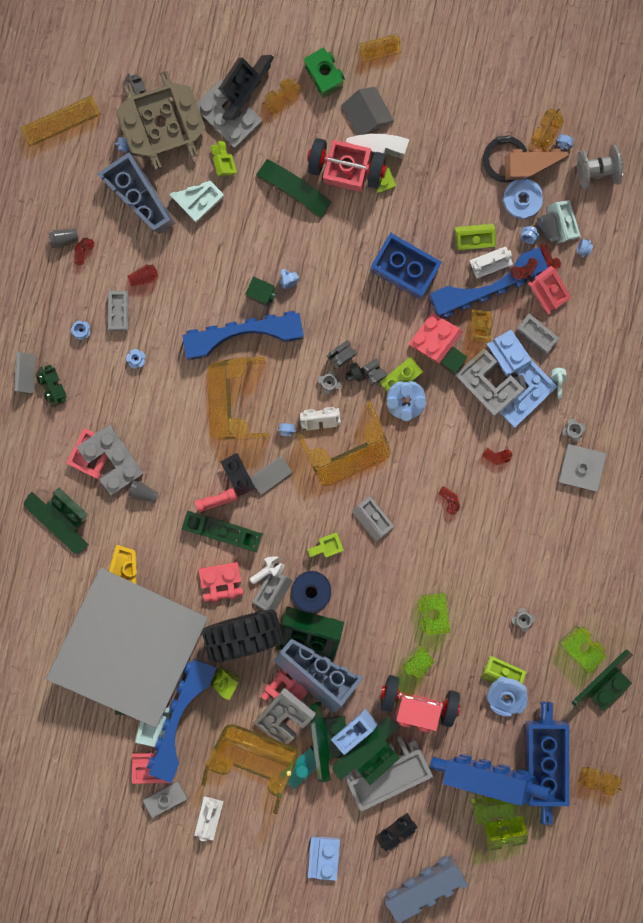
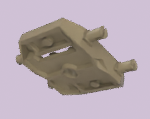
[116,71,206,170]

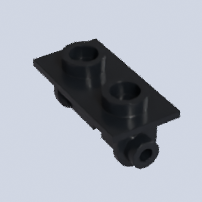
[220,453,255,497]
[376,813,418,851]

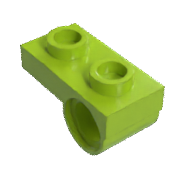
[380,357,423,392]
[210,667,239,700]

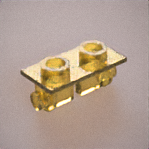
[359,34,402,63]
[262,77,302,114]
[531,108,563,152]
[577,766,622,796]

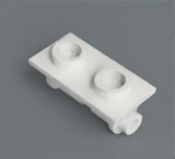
[469,246,513,279]
[300,407,341,431]
[194,796,223,841]

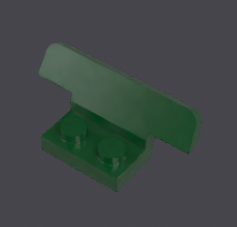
[24,487,89,554]
[572,649,633,711]
[310,701,346,783]
[332,718,400,785]

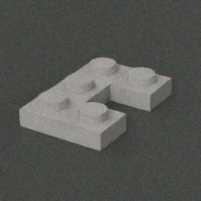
[197,80,263,149]
[455,348,525,417]
[76,424,144,495]
[254,688,316,748]

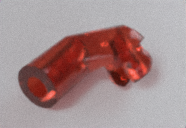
[74,237,95,265]
[538,243,561,270]
[510,257,539,280]
[482,448,513,465]
[438,486,460,515]

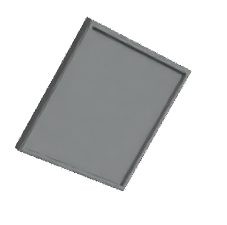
[45,567,208,728]

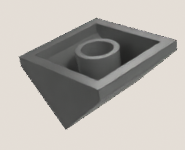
[341,87,394,136]

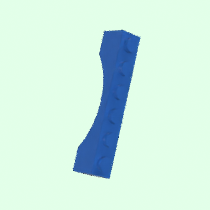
[428,247,548,319]
[182,311,304,361]
[146,658,216,783]

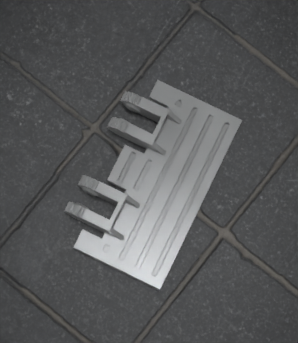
[345,735,433,812]

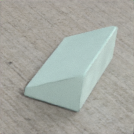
[547,200,581,244]

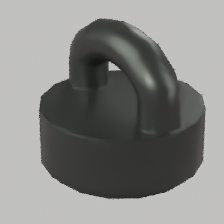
[345,362,365,383]

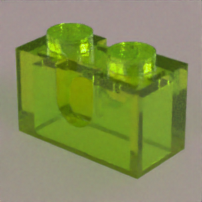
[417,592,451,636]
[559,626,607,673]
[470,797,516,825]
[483,816,528,851]

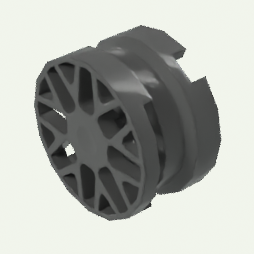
[327,340,358,369]

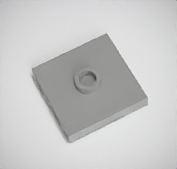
[558,444,607,492]

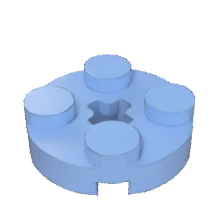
[502,179,543,220]
[386,381,426,421]
[487,677,528,716]

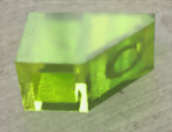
[402,644,435,679]

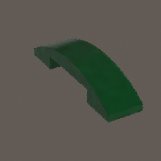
[256,159,332,219]
[181,511,263,553]

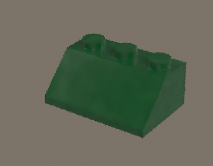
[275,606,344,663]

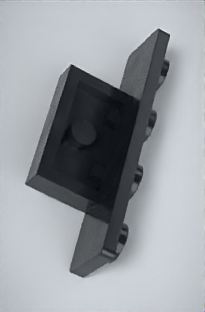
[218,55,274,120]

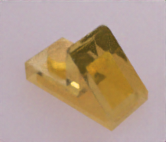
[468,309,492,343]

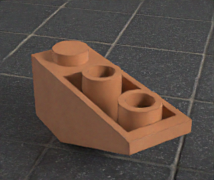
[505,149,568,180]

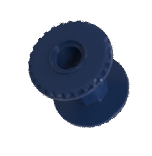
[291,571,331,613]

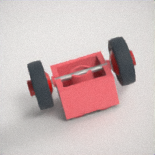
[307,138,387,193]
[380,675,461,733]

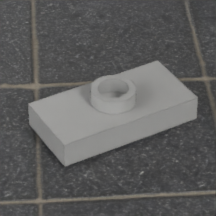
[108,291,129,331]
[516,313,560,354]
[143,780,188,818]

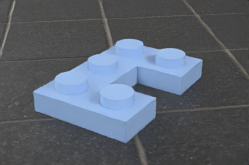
[500,361,558,428]

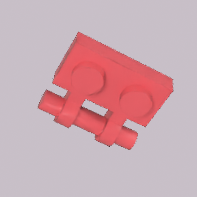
[199,562,244,603]
[261,669,308,718]

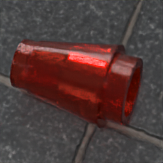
[127,264,158,286]

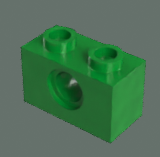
[303,47,345,98]

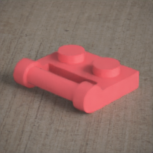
[67,428,108,479]
[195,488,239,512]

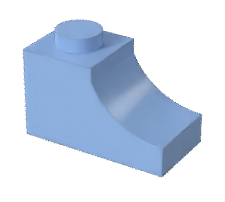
[331,709,378,755]

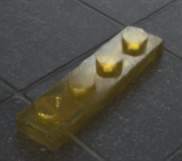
[20,95,101,147]

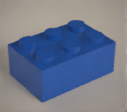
[370,232,442,300]

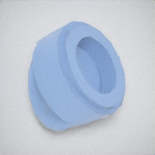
[279,269,300,289]

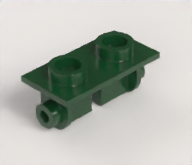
[36,365,67,408]

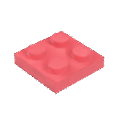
[409,313,463,364]

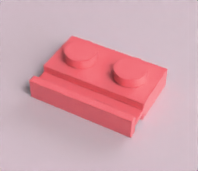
[528,266,571,315]
[132,753,173,784]

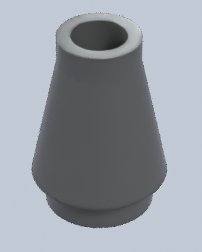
[536,212,560,243]
[48,228,79,249]
[128,480,159,503]

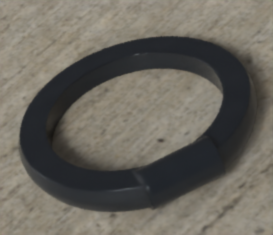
[483,135,528,183]

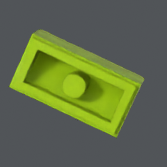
[455,224,496,251]
[481,655,527,685]

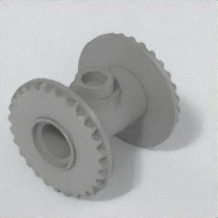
[577,145,623,190]

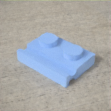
[486,330,532,377]
[308,836,340,881]

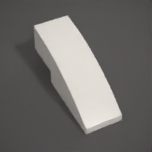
[346,134,410,159]

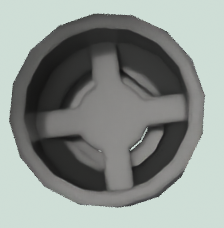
[361,358,387,385]

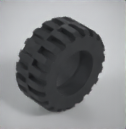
[202,609,283,663]

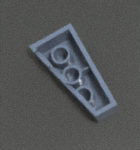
[97,152,176,234]
[273,639,364,713]
[384,855,468,923]

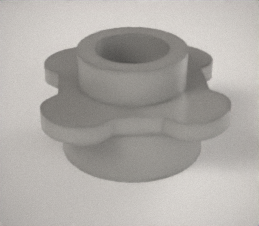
[318,371,341,394]
[562,419,586,442]
[512,608,535,632]

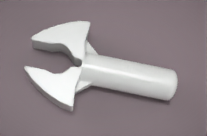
[250,557,285,585]

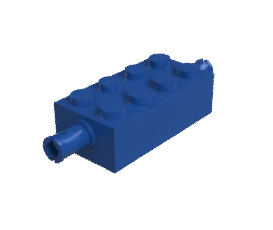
[525,701,569,825]
[430,754,551,806]

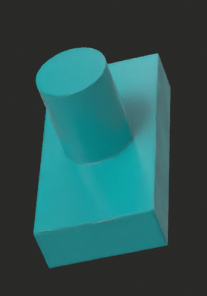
[281,746,316,789]

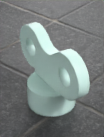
[550,368,567,399]

